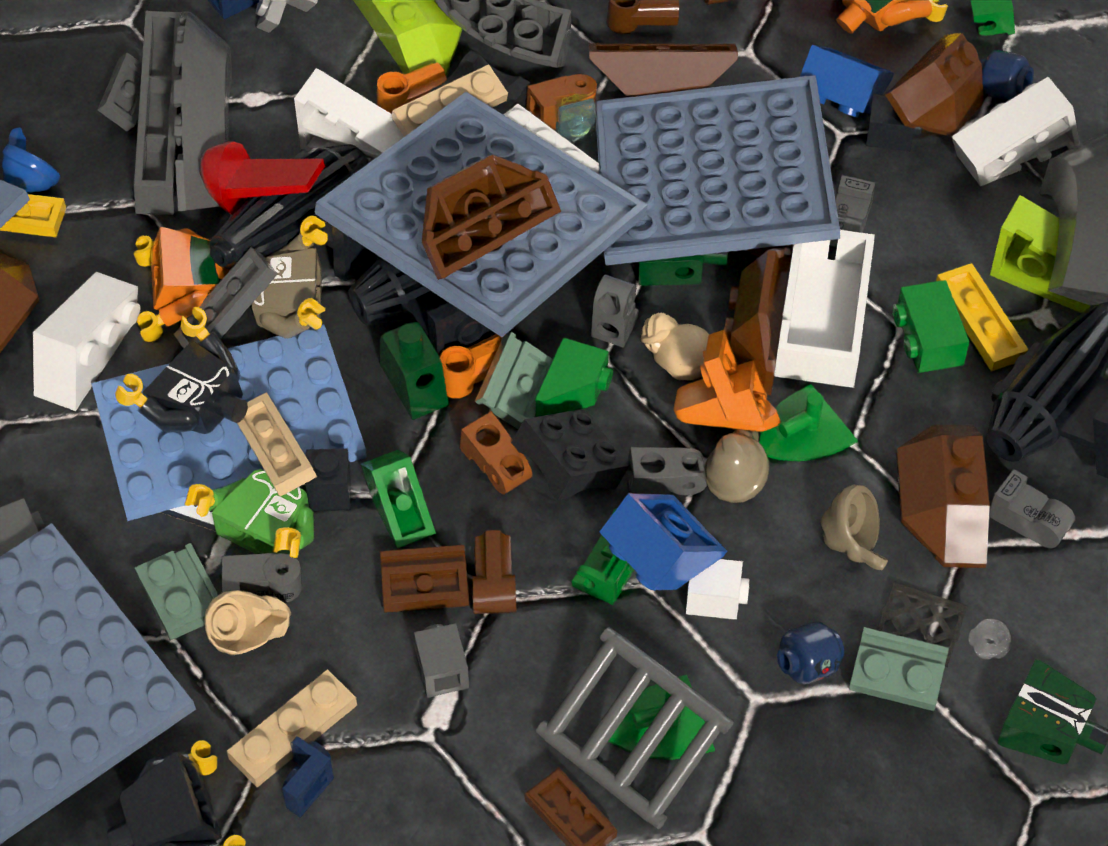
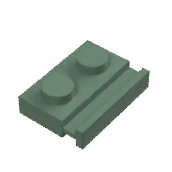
[475,332,553,429]
[134,543,218,641]
[849,627,949,711]

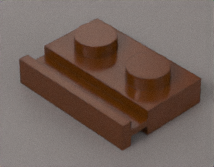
[380,545,469,613]

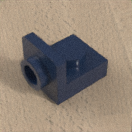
[282,736,334,818]

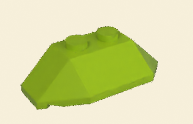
[353,0,462,77]

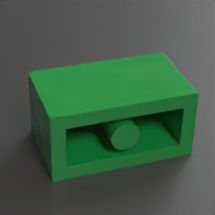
[893,280,969,373]

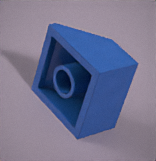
[800,45,895,118]
[600,493,727,591]

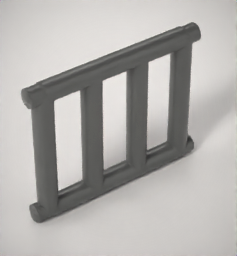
[536,627,734,829]

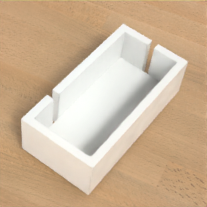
[774,230,875,388]

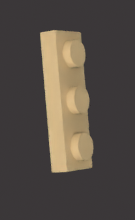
[391,64,508,137]
[237,392,317,497]
[227,669,357,787]

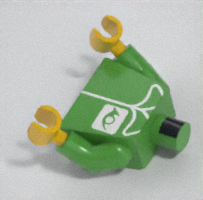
[184,469,314,558]

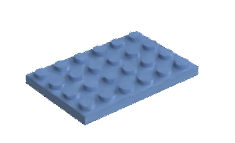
[91,324,367,521]

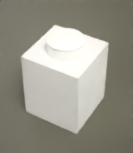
[686,559,749,620]

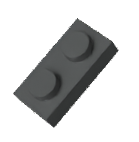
[98,53,142,131]

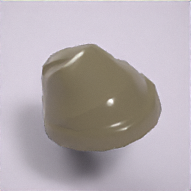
[705,429,769,503]
[820,484,888,570]

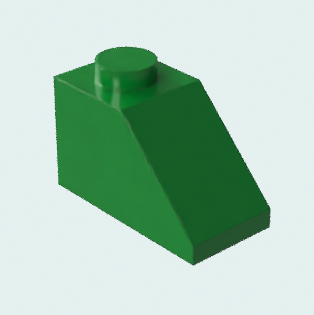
[535,338,613,417]
[361,449,436,548]

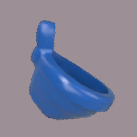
[2,127,61,195]

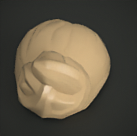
[641,313,709,380]
[204,590,291,655]

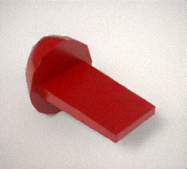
[200,141,325,215]

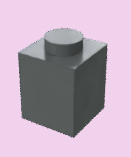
[414,623,469,698]

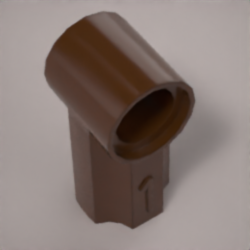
[606,0,679,34]
[473,530,516,614]

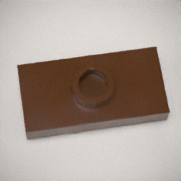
[525,767,618,846]

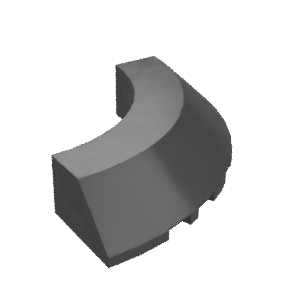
[435,0,571,68]
[174,11,233,211]
[1039,134,1108,306]

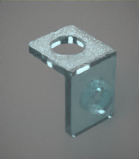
[554,99,596,142]

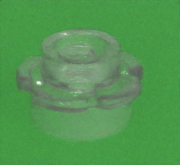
[968,619,1011,660]

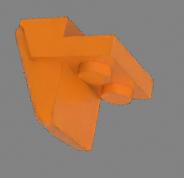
[673,330,781,432]

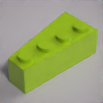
[990,195,1091,313]

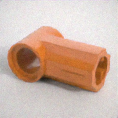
[377,62,447,114]
[440,334,506,399]

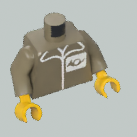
[250,216,328,339]

